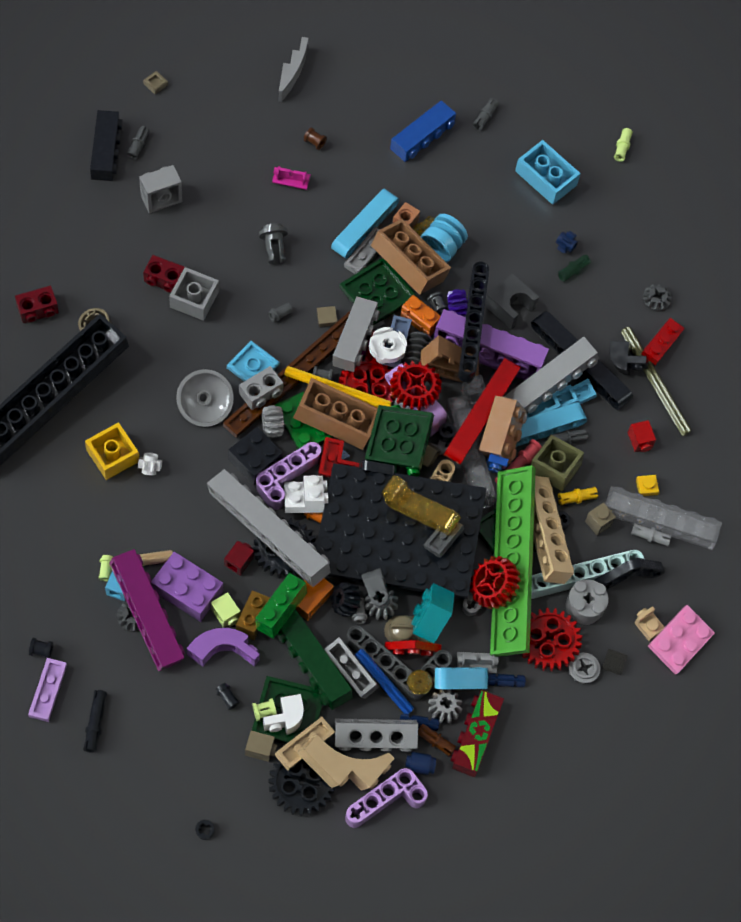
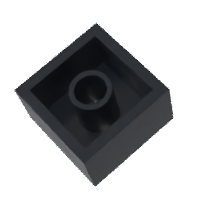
[228,427,283,485]

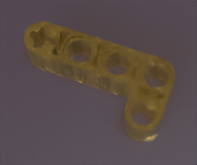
[382,475,461,535]

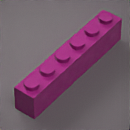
[109,549,185,672]

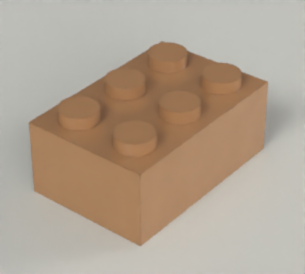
[479,395,527,465]

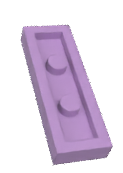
[28,658,67,722]

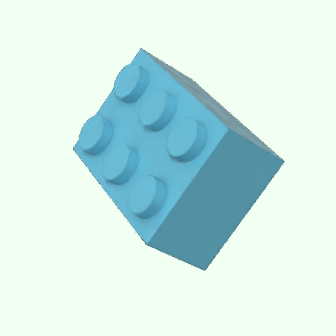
[515,140,581,205]

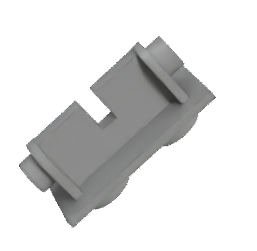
[457,652,498,673]

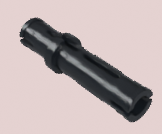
[83,690,107,753]

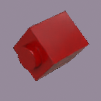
[628,420,656,452]

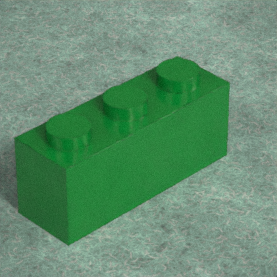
[255,573,307,639]

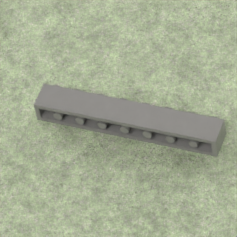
[207,469,331,587]

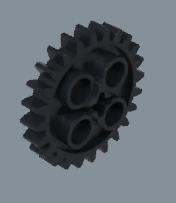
[253,517,317,578]
[268,759,335,816]

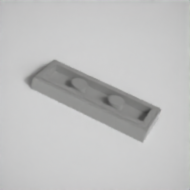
[344,227,380,274]

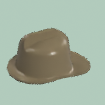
[384,615,429,642]

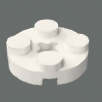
[369,327,407,364]

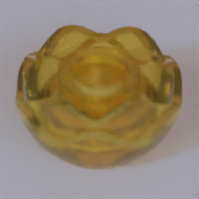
[407,670,433,694]

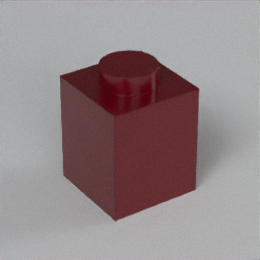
[224,541,254,576]

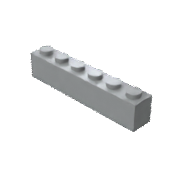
[504,337,599,414]

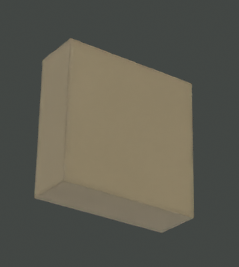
[143,71,168,94]
[317,306,337,327]

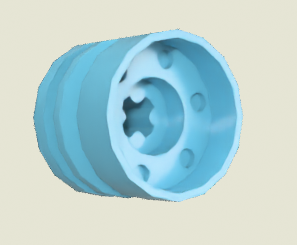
[420,214,468,263]

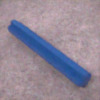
[355,649,414,714]

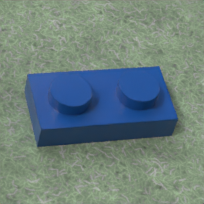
[484,454,509,473]

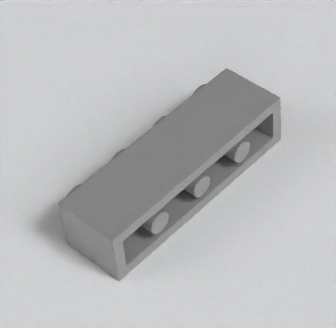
[333,296,380,372]

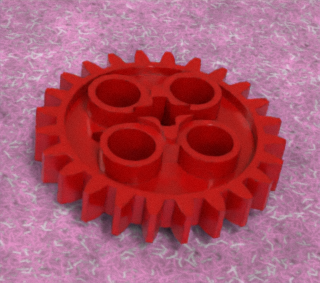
[339,357,396,404]
[522,608,582,672]

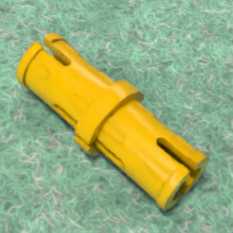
[558,487,598,505]

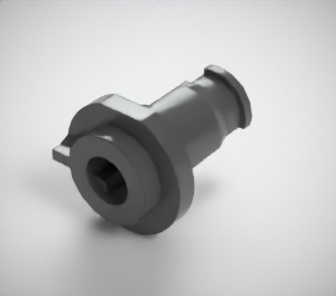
[258,223,288,264]

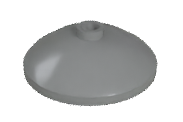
[176,369,234,427]

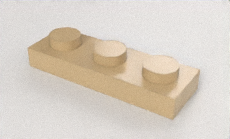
[275,717,335,770]

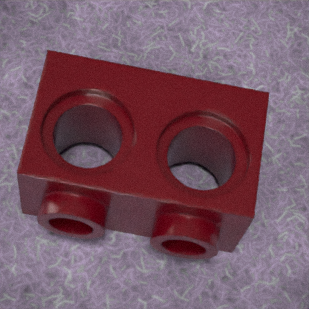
[143,255,185,293]
[15,285,59,323]

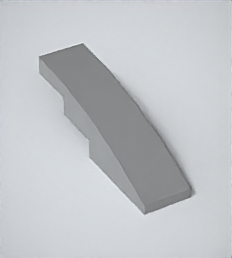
[278,37,309,102]

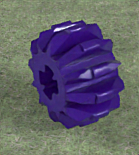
[447,289,467,317]

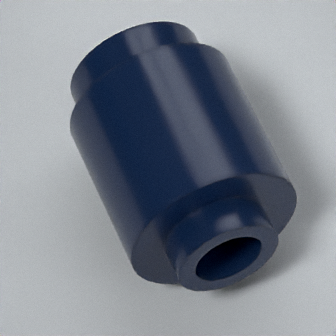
[405,752,436,775]

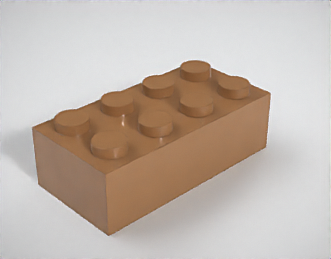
[371,219,451,295]
[293,378,378,450]

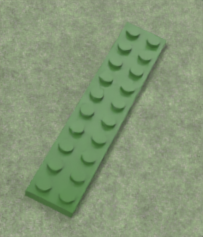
[490,465,536,657]

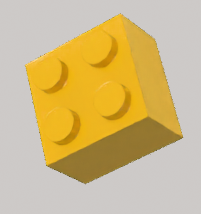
[85,422,139,480]

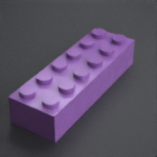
[433,309,549,380]

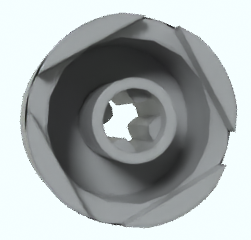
[565,580,608,625]

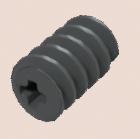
[400,332,431,365]

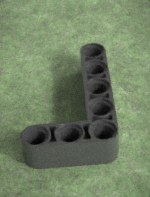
[346,625,452,702]

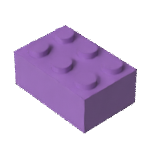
[151,552,223,622]

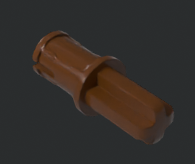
[418,724,456,757]

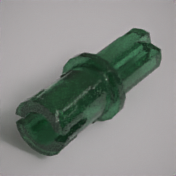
[558,255,591,282]

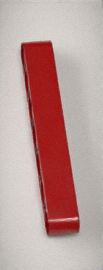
[444,358,521,465]

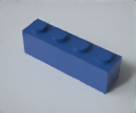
[390,100,456,162]

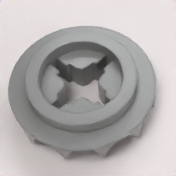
[568,653,600,684]

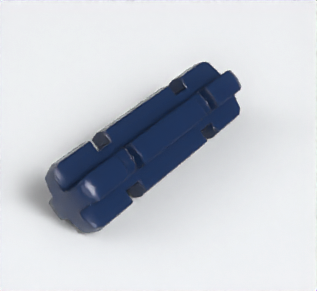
[488,673,526,687]
[400,714,440,731]

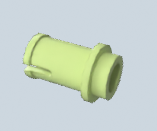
[98,555,113,582]

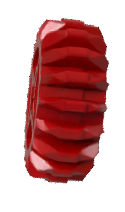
[390,361,442,411]
[469,556,521,609]

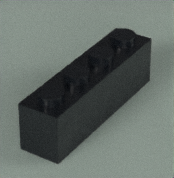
[90,110,123,181]

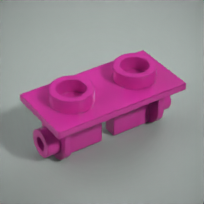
[272,166,311,190]

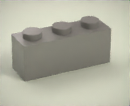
[324,637,380,699]

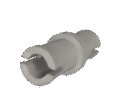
[631,523,672,547]

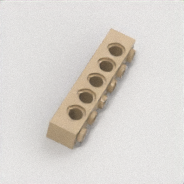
[533,476,574,584]

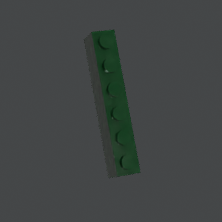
[277,609,352,710]

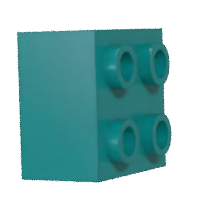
[411,583,454,643]

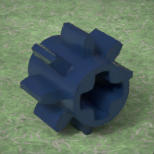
[556,231,578,253]

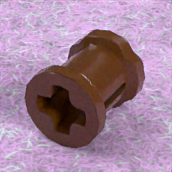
[304,127,327,150]

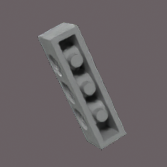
[334,718,418,752]

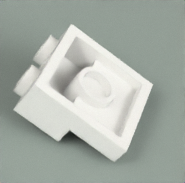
[284,475,328,513]

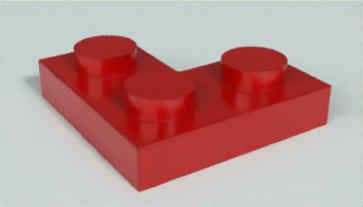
[318,437,360,478]
[385,640,441,657]

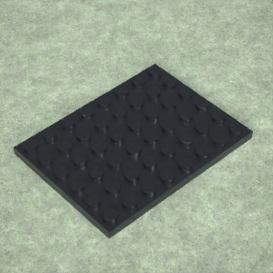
[316,463,486,599]

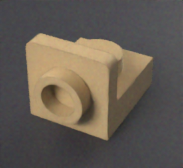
[635,606,664,641]

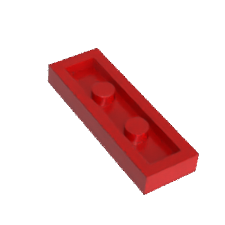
[641,318,685,365]

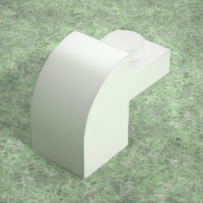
[263,694,304,735]

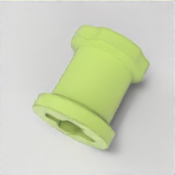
[252,698,277,721]

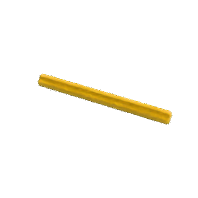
[284,366,392,408]

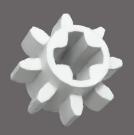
[138,453,162,475]

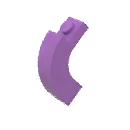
[187,628,260,667]

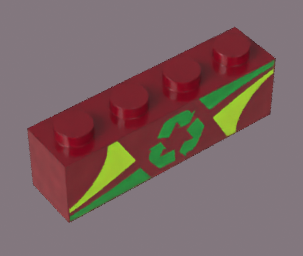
[450,690,504,778]

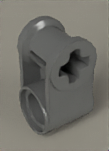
[361,568,390,609]

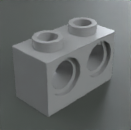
[239,366,283,410]

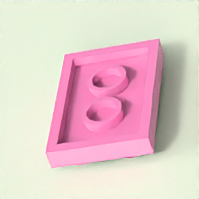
[648,605,715,674]

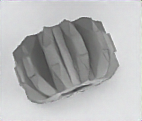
[262,405,284,438]
[365,590,398,620]
[428,689,462,723]

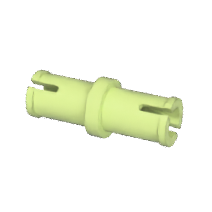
[614,128,633,162]

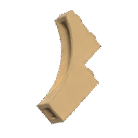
[297,735,395,791]

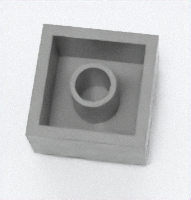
[139,165,183,213]
[169,267,219,321]

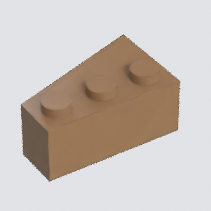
[420,335,479,384]

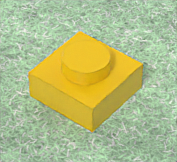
[636,475,659,497]

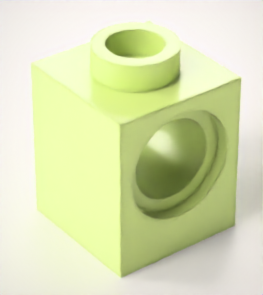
[211,592,241,628]

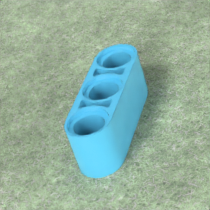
[434,667,488,689]

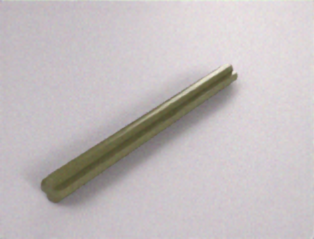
[621,327,691,436]

